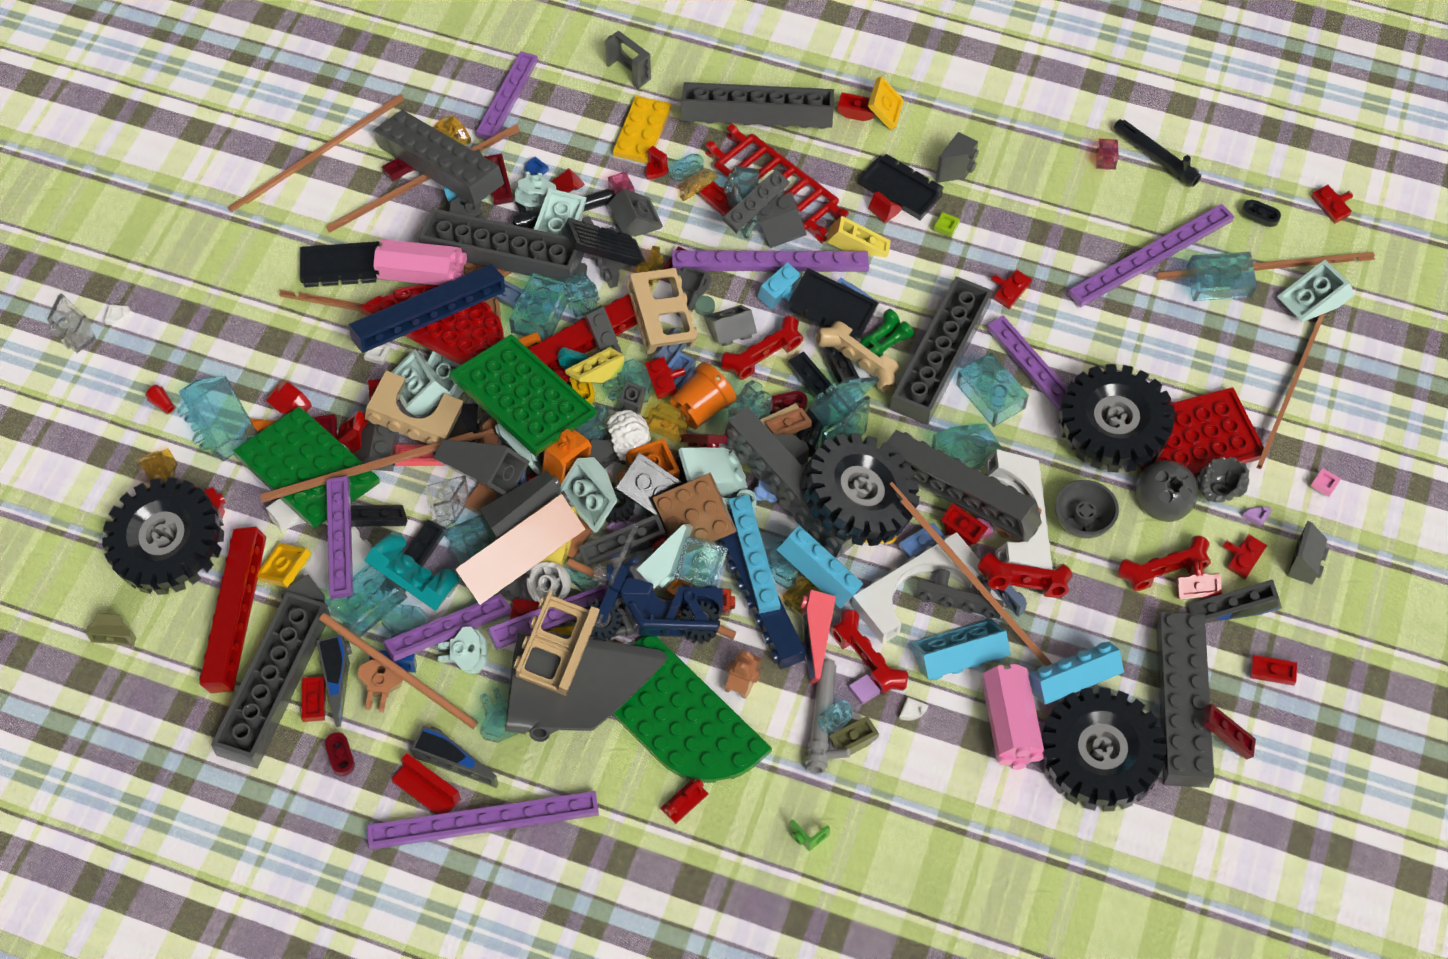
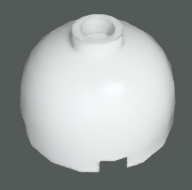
[527,561,571,602]

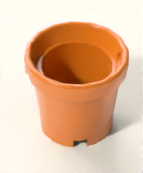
[669,362,737,430]

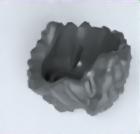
[1197,457,1250,503]

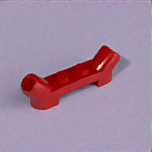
[721,316,804,380]
[1117,535,1211,591]
[977,553,1072,598]
[831,609,908,695]

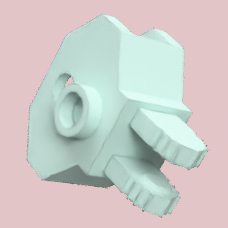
[514,172,556,208]
[438,626,487,674]

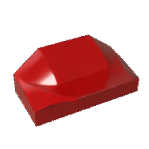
[837,92,875,121]
[265,380,312,413]
[337,411,368,454]
[941,503,989,546]

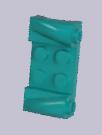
[364,531,459,611]

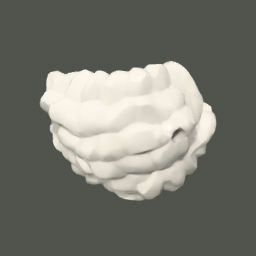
[606,409,651,461]

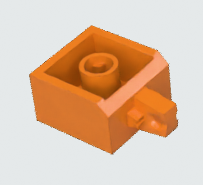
[542,429,592,484]
[617,438,680,482]

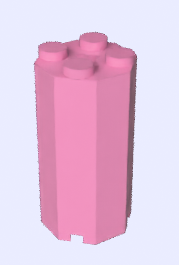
[374,239,467,286]
[982,664,1044,770]

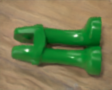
[859,309,914,357]

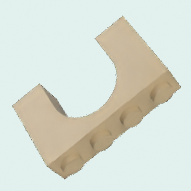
[365,370,463,445]

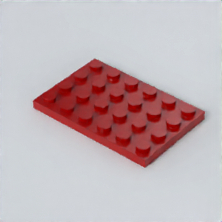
[1125,387,1264,483]

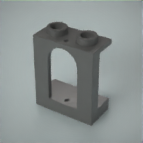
[605,30,651,89]

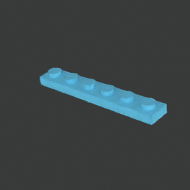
[728,495,781,614]

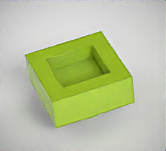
[934,212,960,238]

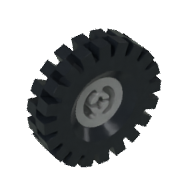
[1058,364,1175,473]
[801,433,920,546]
[102,477,224,595]
[1040,687,1166,812]

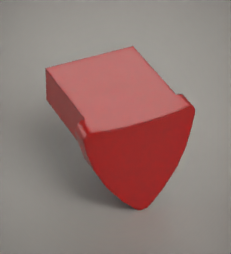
[646,146,669,179]
[551,168,585,193]
[868,191,902,223]

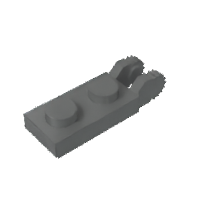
[584,305,622,354]

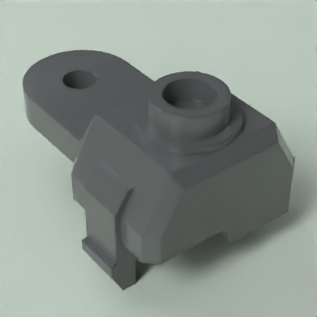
[676,267,712,317]

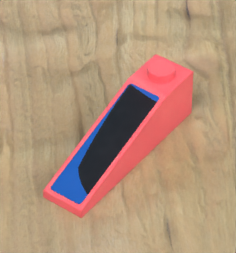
[800,590,836,684]

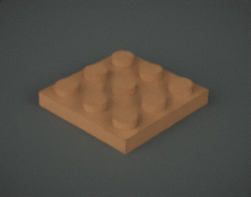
[653,472,737,554]

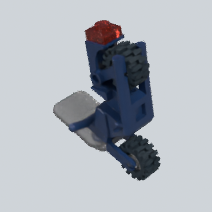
[584,525,735,644]

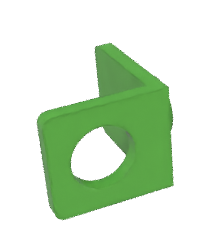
[789,819,830,851]

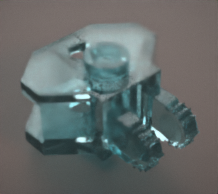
[564,273,600,317]
[603,359,652,403]
[727,380,772,420]
[575,404,609,444]
[768,541,803,589]
[381,604,429,638]
[480,688,518,743]

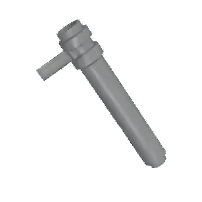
[805,659,850,774]

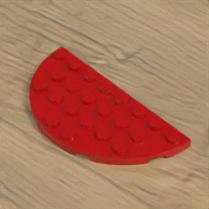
[360,285,504,365]

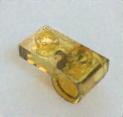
[636,246,663,290]

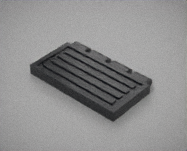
[857,154,944,221]
[564,218,646,268]
[300,241,380,288]
[789,268,879,339]

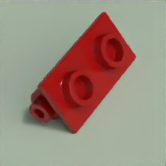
[660,779,709,824]

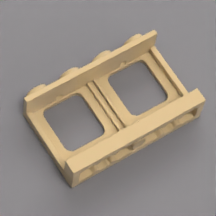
[626,268,698,354]
[513,590,600,696]

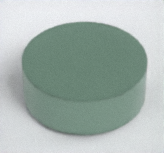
[695,296,715,316]

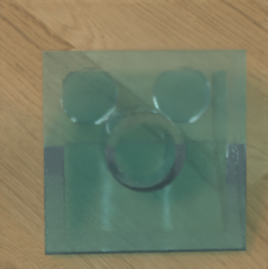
[674,536,728,587]

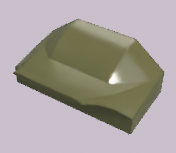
[86,613,136,646]
[829,716,879,755]

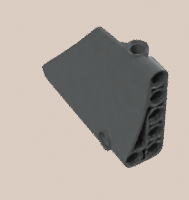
[505,632,667,742]

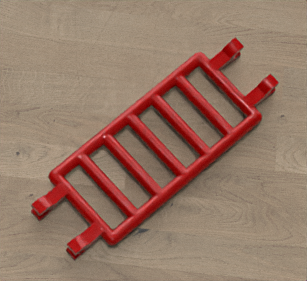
[705,124,849,244]

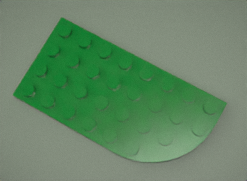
[612,636,772,783]

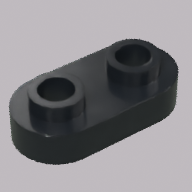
[1242,199,1281,227]

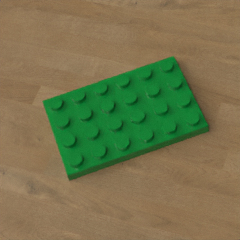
[449,334,597,456]
[233,406,380,529]

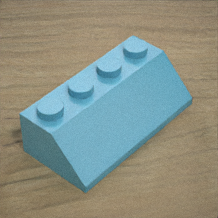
[777,525,863,609]
[910,619,1011,680]
[1029,642,1124,705]

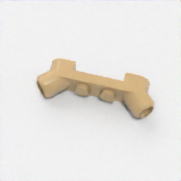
[816,321,899,392]

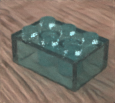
[1187,252,1257,301]
[509,273,570,342]
[956,353,1029,427]
[324,564,408,637]

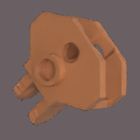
[725,650,762,699]
[357,660,403,713]

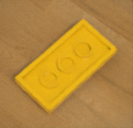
[613,95,672,164]

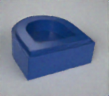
[525,157,549,176]

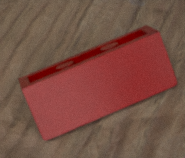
[392,753,461,815]

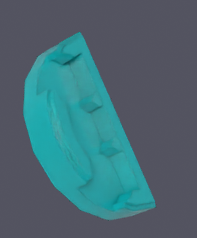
[557,347,589,369]

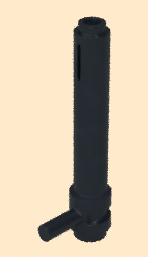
[1114,119,1202,187]
[512,189,615,229]

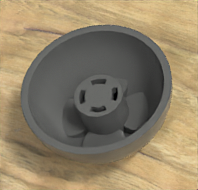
[1136,460,1198,522]
[1055,480,1119,539]

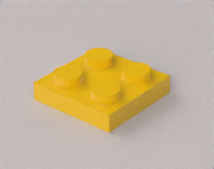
[868,76,904,130]
[257,543,312,588]

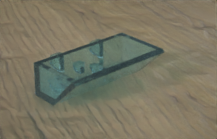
[177,376,258,462]

